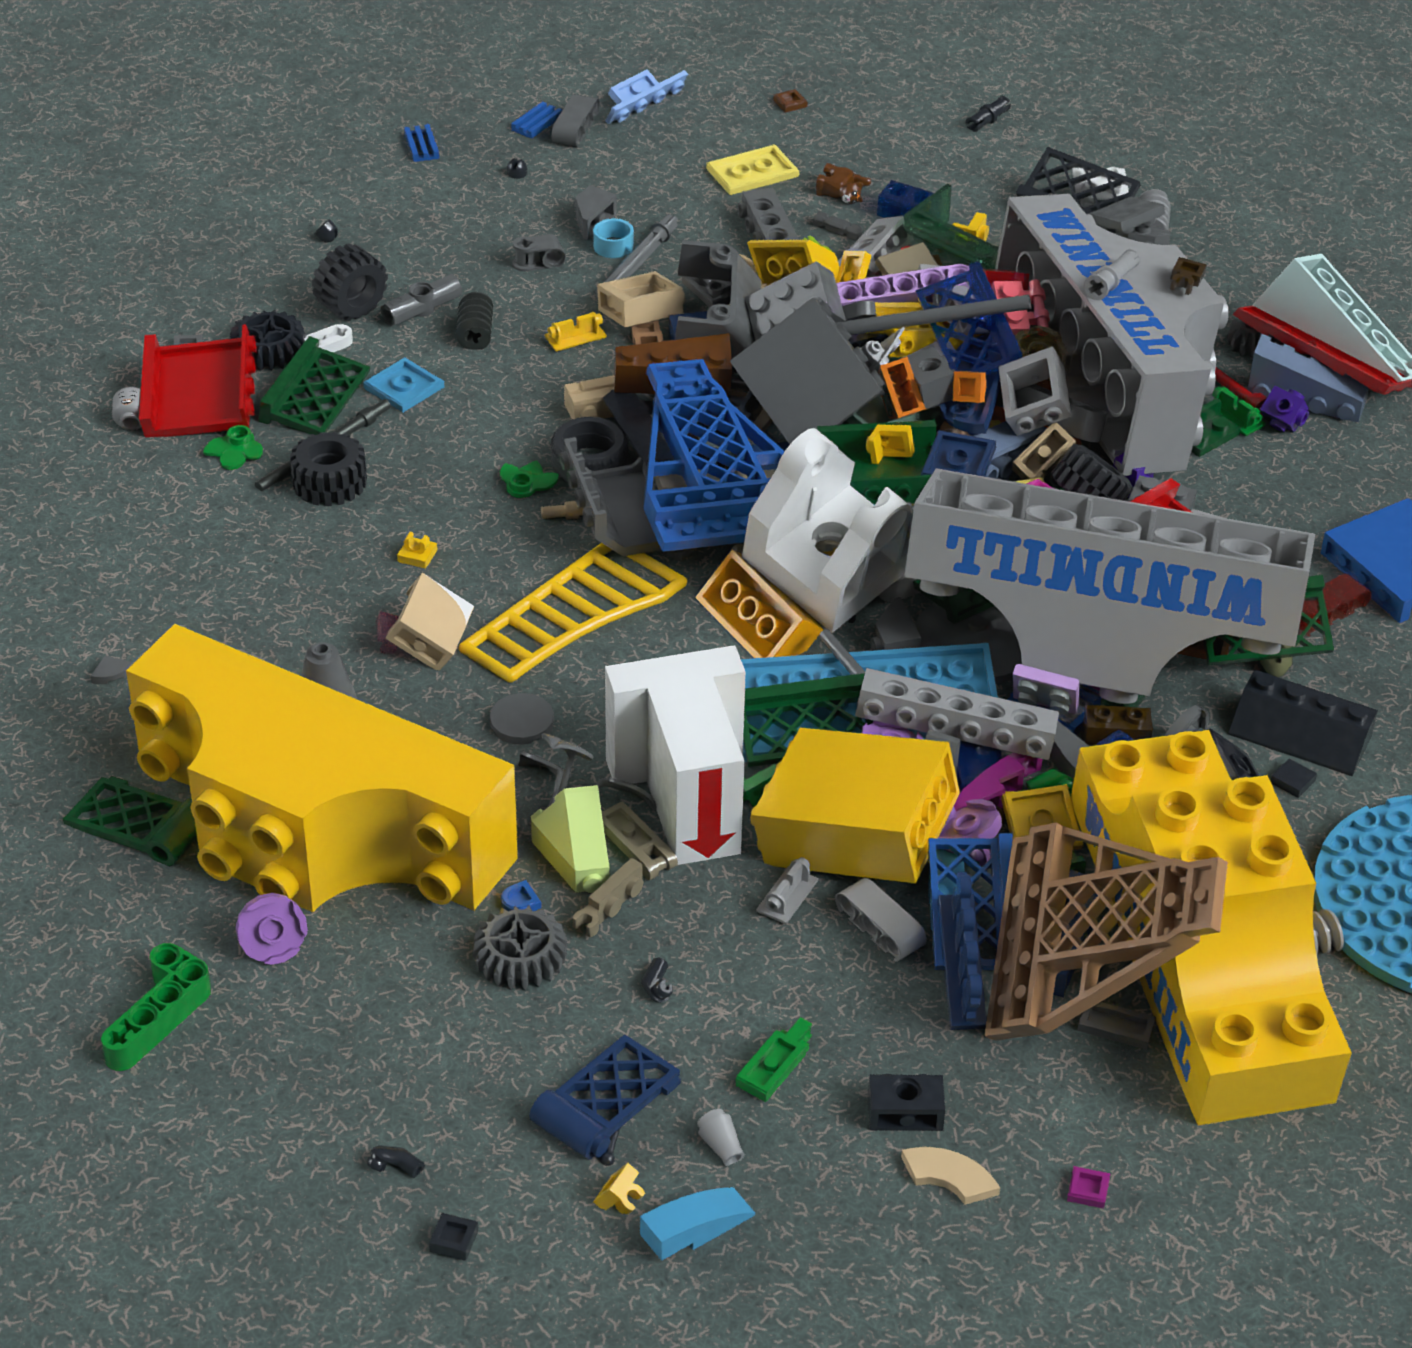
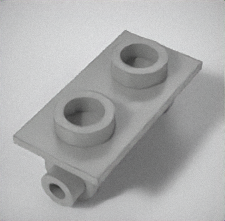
[756,857,818,924]

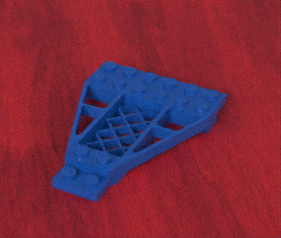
[643,359,784,552]

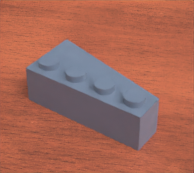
[1248,334,1369,423]
[973,421,1047,481]

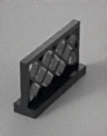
[1016,147,1141,234]

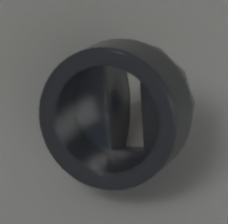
[507,158,528,179]
[314,219,338,242]

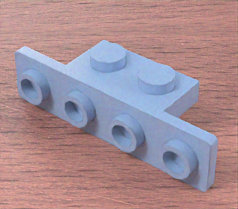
[606,69,688,124]

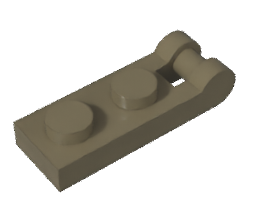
[602,801,678,880]

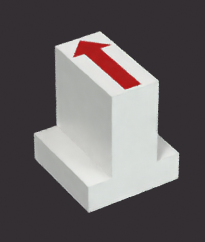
[605,645,746,865]

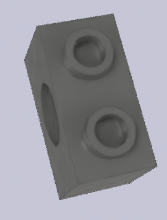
[901,347,955,409]

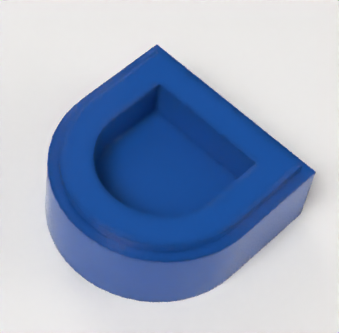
[501,880,541,911]

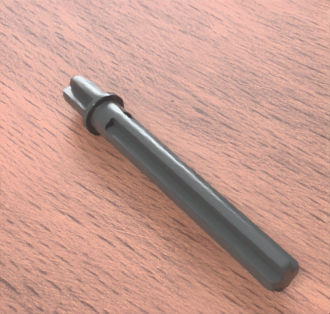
[595,214,678,300]

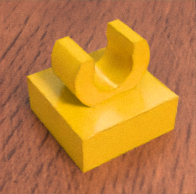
[397,532,438,569]
[593,1163,645,1214]

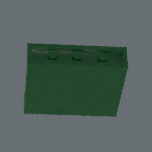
[817,420,936,505]

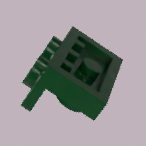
[1191,398,1241,457]

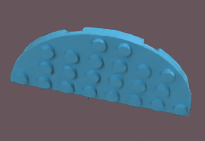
[1313,795,1412,993]

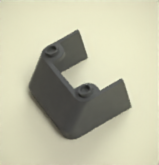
[675,240,761,358]

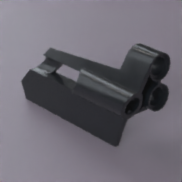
[603,389,729,470]

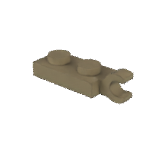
[573,858,644,937]

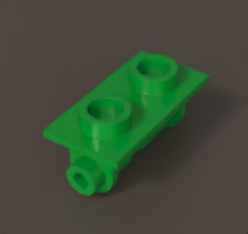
[1212,387,1266,436]

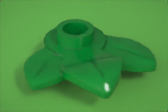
[204,425,263,470]
[500,460,559,498]

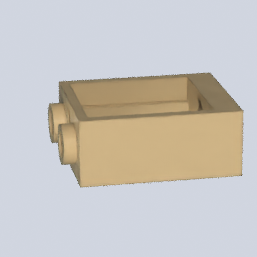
[597,271,685,327]

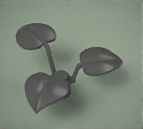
[518,733,657,811]

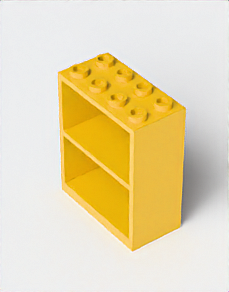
[750,728,960,883]

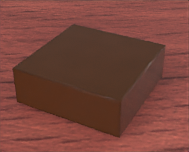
[773,89,808,113]

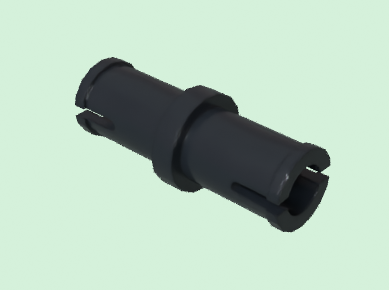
[966,96,1011,132]

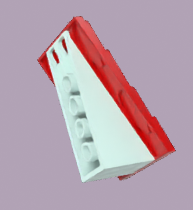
[1232,254,1412,394]

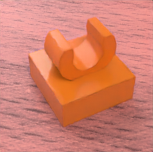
[953,371,986,403]

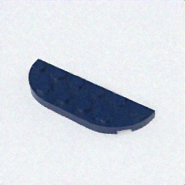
[939,326,1020,435]

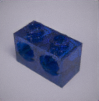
[877,180,940,230]

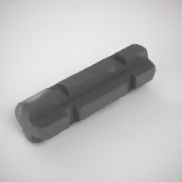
[813,211,863,241]

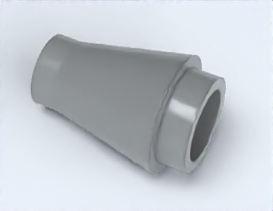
[697,1109,745,1166]

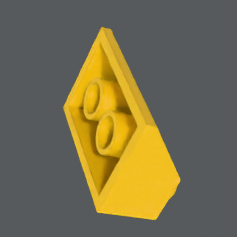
[747,240,840,286]

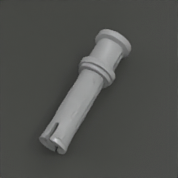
[1084,249,1140,300]

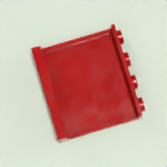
[139,324,256,437]

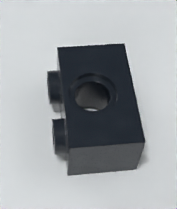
[868,1074,945,1131]

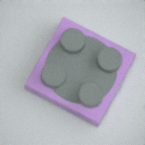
[1013,664,1079,715]

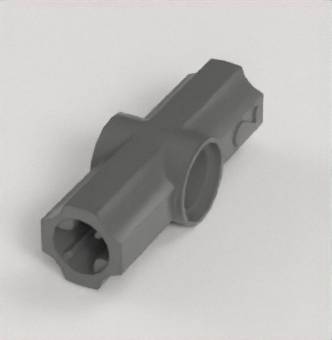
[381,274,462,327]

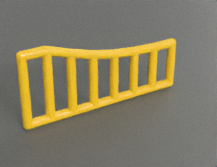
[459,543,687,683]

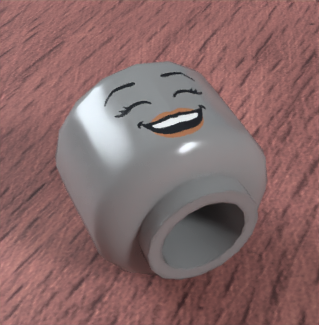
[112,387,141,430]

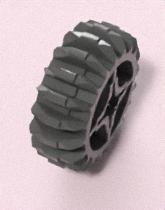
[473,905,567,990]

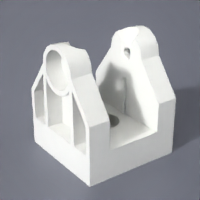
[742,428,913,633]

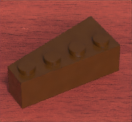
[614,333,732,396]

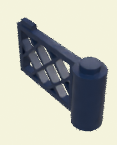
[529,1034,681,1160]

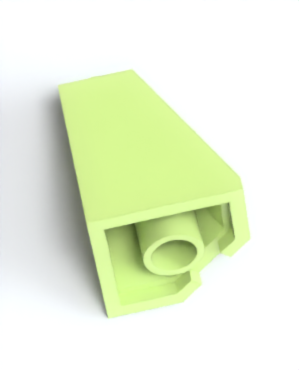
[531,785,609,893]

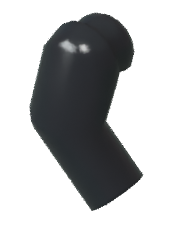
[641,957,673,1003]

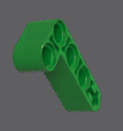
[101,943,211,1071]

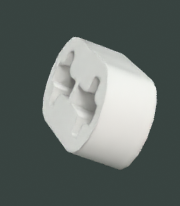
[304,324,353,352]

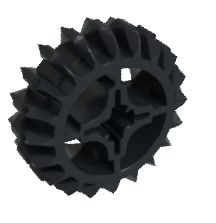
[230,310,306,371]

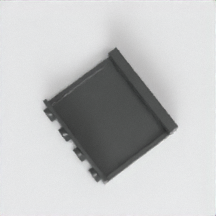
[730,297,886,444]

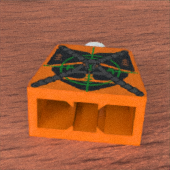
[878,357,926,419]

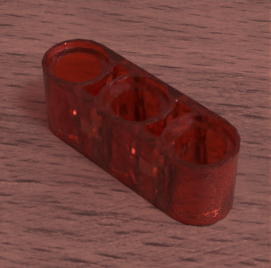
[1299,573,1371,637]

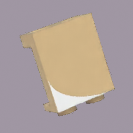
[386,573,474,670]

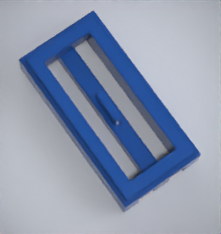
[511,102,562,139]
[404,124,439,162]

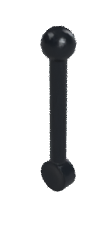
[600,1105,626,1166]

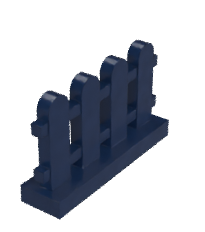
[938,872,987,1030]

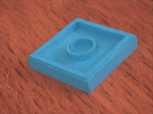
[363,357,444,412]

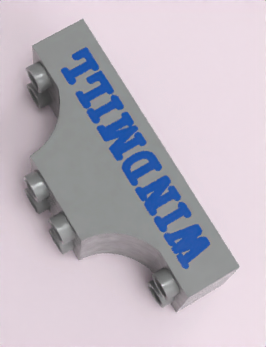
[995,194,1228,476]
[904,468,1315,704]

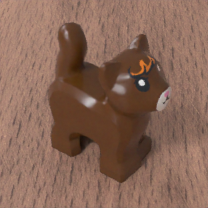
[816,163,871,204]

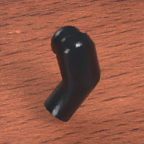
[367,1145,425,1178]

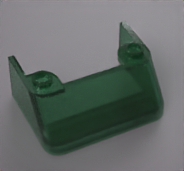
[903,183,999,271]

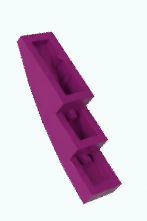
[953,752,1043,811]

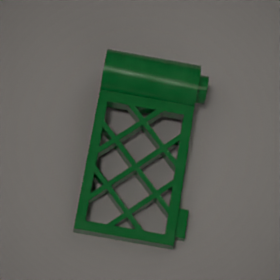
[63,776,197,867]

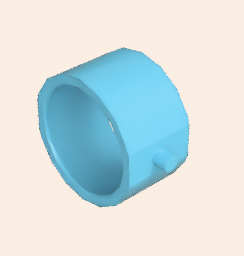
[593,218,634,258]

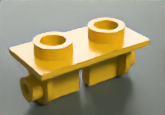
[544,312,607,351]

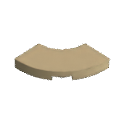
[901,1147,1000,1205]

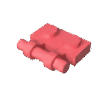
[991,279,1050,335]

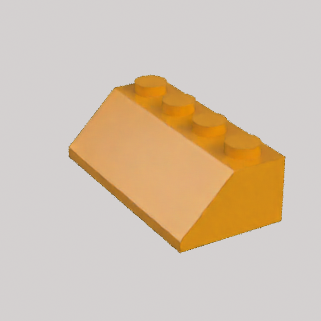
[695,549,824,658]

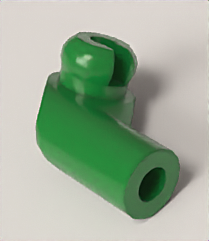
[1025,769,1074,797]

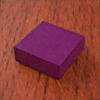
[1067,1166,1111,1209]

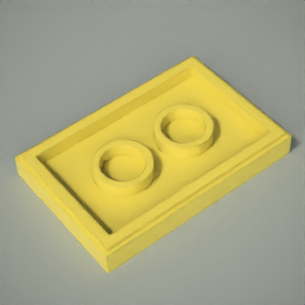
[706,145,799,195]

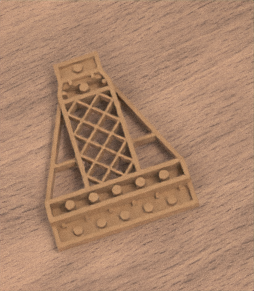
[985,822,1228,1040]

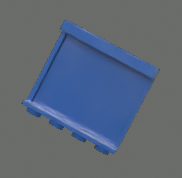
[1321,498,1412,623]

